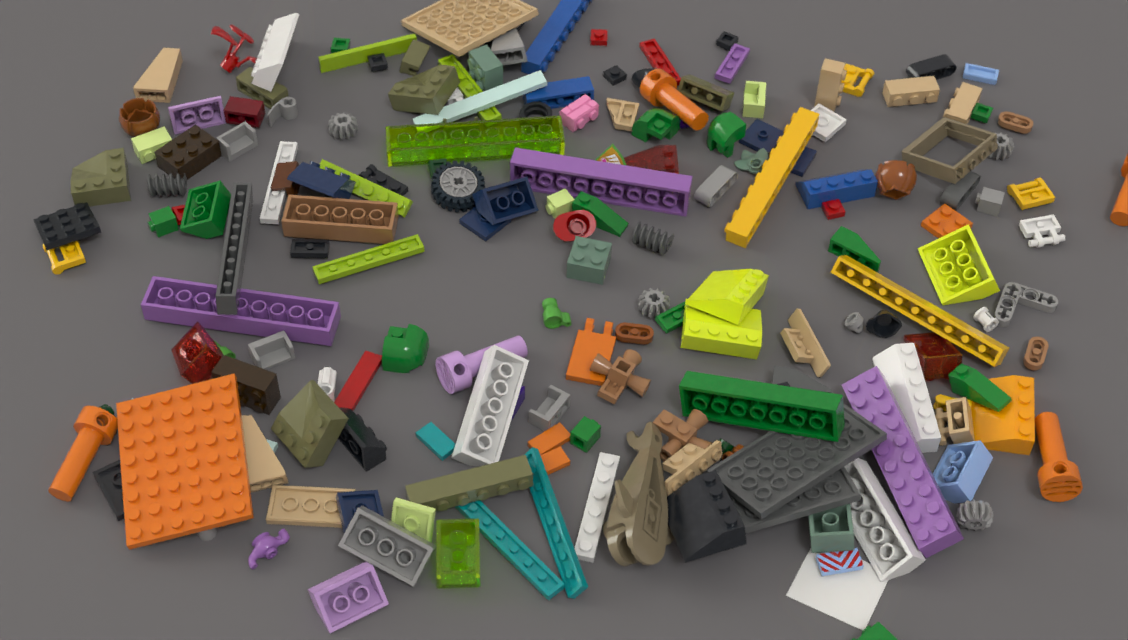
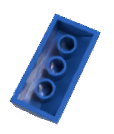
[795,169,878,209]

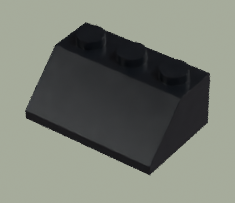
[338,407,387,472]

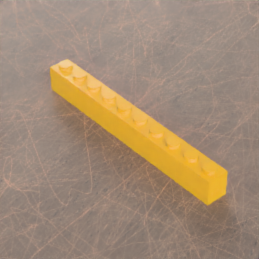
[724,107,820,248]
[831,255,1009,367]

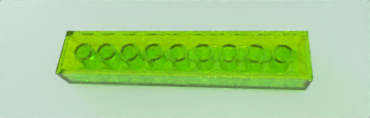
[385,116,565,166]

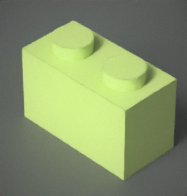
[131,127,172,164]

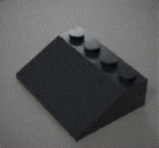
[667,470,747,563]

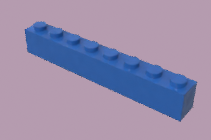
[521,0,593,74]

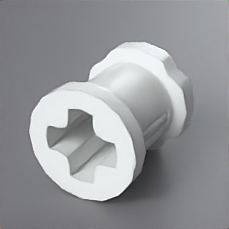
[973,307,999,332]

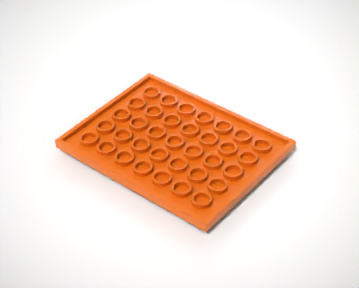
[116,374,254,550]

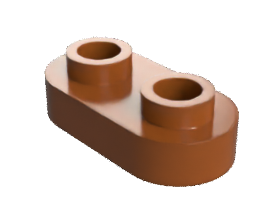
[615,322,654,344]

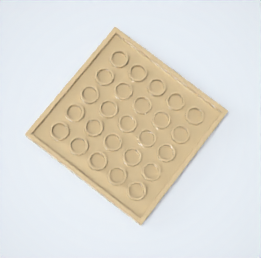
[401,0,539,57]

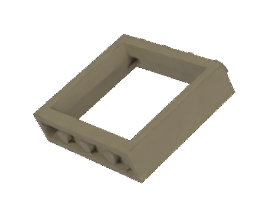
[901,117,998,184]

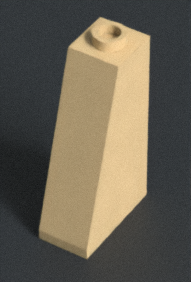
[133,48,183,103]
[241,415,289,493]

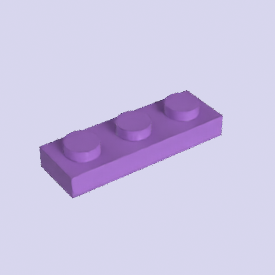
[715,44,750,84]

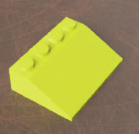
[917,224,1000,305]
[685,269,769,325]
[681,299,762,360]

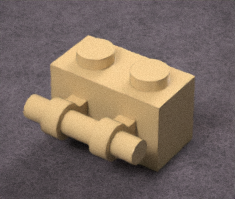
[935,397,975,446]

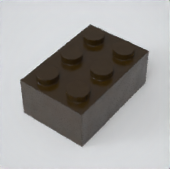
[154,124,222,180]
[211,355,281,415]

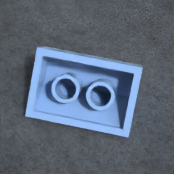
[933,440,993,504]

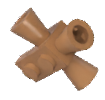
[590,349,651,405]
[653,409,712,462]

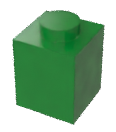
[147,206,179,238]
[570,416,601,453]

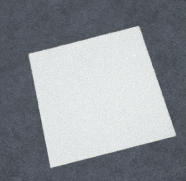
[786,548,888,630]

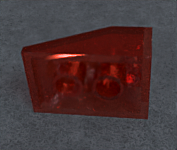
[624,145,679,174]
[171,321,223,384]
[904,332,963,381]

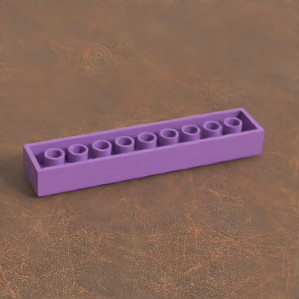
[510,147,692,217]
[141,276,341,346]
[842,366,964,558]

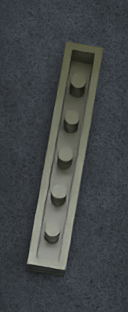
[405,455,533,511]

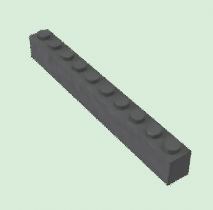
[216,183,253,315]

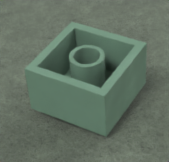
[467,45,503,92]
[567,236,612,285]
[808,504,854,553]

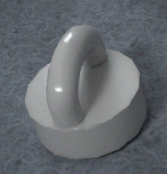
[844,312,864,333]

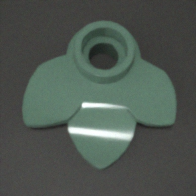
[734,148,768,174]

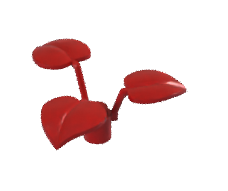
[211,24,257,73]

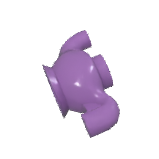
[248,529,290,570]

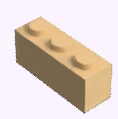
[814,58,847,112]
[882,76,940,107]
[943,82,983,125]

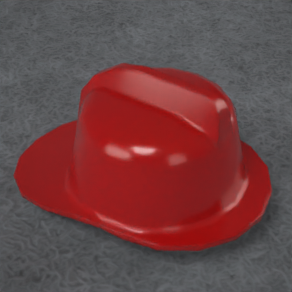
[553,210,596,241]

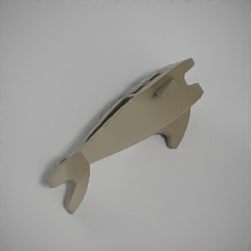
[602,421,674,567]

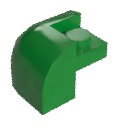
[632,108,680,142]
[706,112,746,158]
[382,324,429,373]

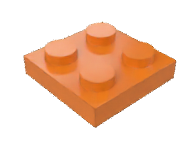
[921,204,973,239]

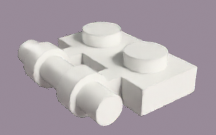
[1019,214,1065,248]

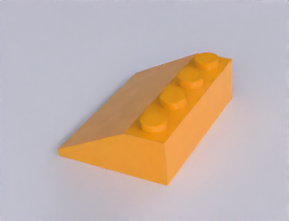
[971,375,1035,455]

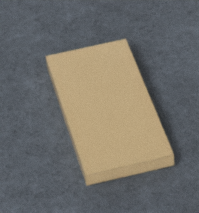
[266,485,355,528]

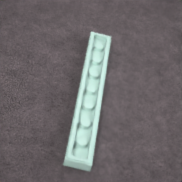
[413,70,547,134]

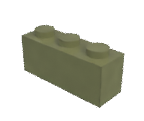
[236,67,289,109]
[678,74,734,111]

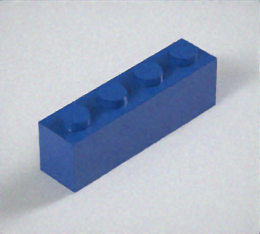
[523,76,594,109]

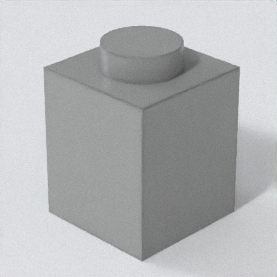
[975,187,1005,217]

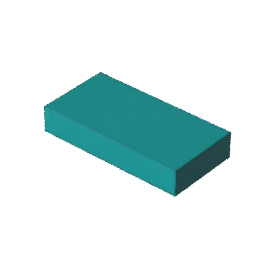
[416,422,455,461]

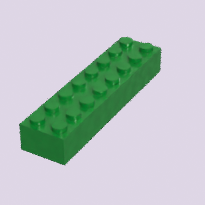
[679,371,845,442]

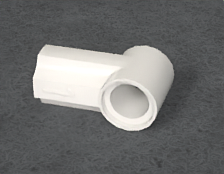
[318,367,337,402]

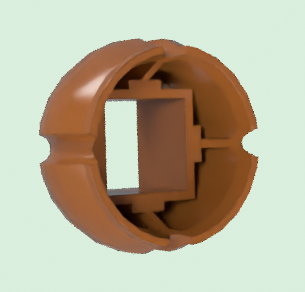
[119,98,160,137]
[875,160,917,200]

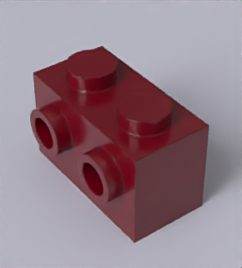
[224,96,266,128]

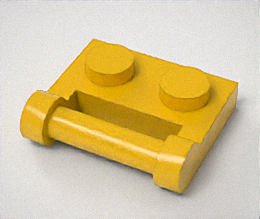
[842,63,874,97]
[1007,177,1055,210]
[42,241,86,275]

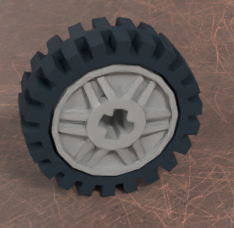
[431,160,485,213]

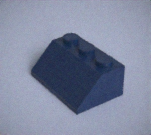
[287,161,356,199]
[472,177,539,225]

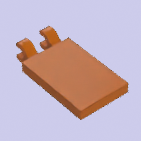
[566,318,616,386]

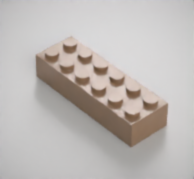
[281,195,399,244]

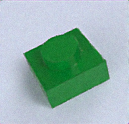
[331,38,351,54]
[971,103,993,123]

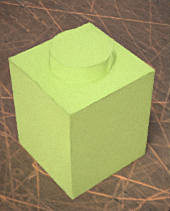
[545,189,575,219]

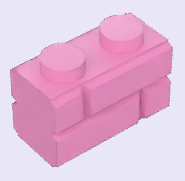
[559,94,599,132]

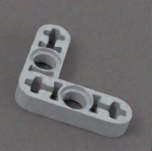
[993,282,1058,327]

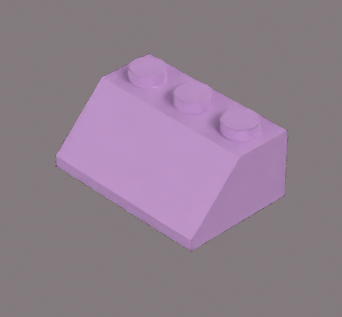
[168,96,226,135]
[307,561,389,633]

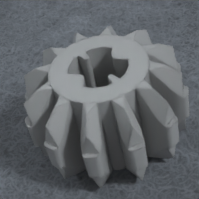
[328,112,358,141]
[989,132,1014,161]
[638,288,670,319]
[957,500,993,531]

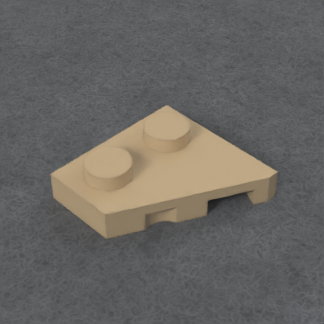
[606,98,639,132]

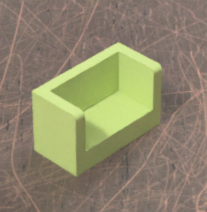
[743,81,766,118]

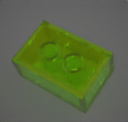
[436,518,480,588]

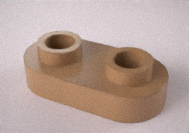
[998,111,1033,134]
[1023,337,1049,370]

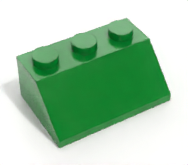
[180,181,231,239]

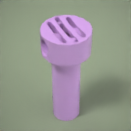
[436,336,528,394]

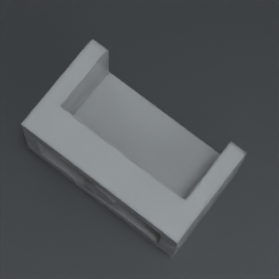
[216,121,258,162]
[248,330,295,370]
[528,385,570,431]

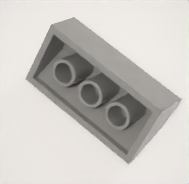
[338,505,437,587]

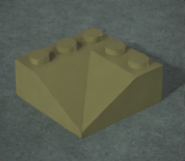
[388,65,460,115]
[71,148,131,207]
[271,380,349,468]

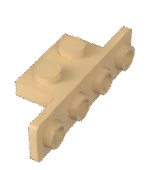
[780,308,831,377]
[662,440,722,496]

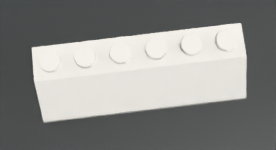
[251,13,299,92]
[872,343,941,453]
[451,345,529,467]
[844,458,926,582]

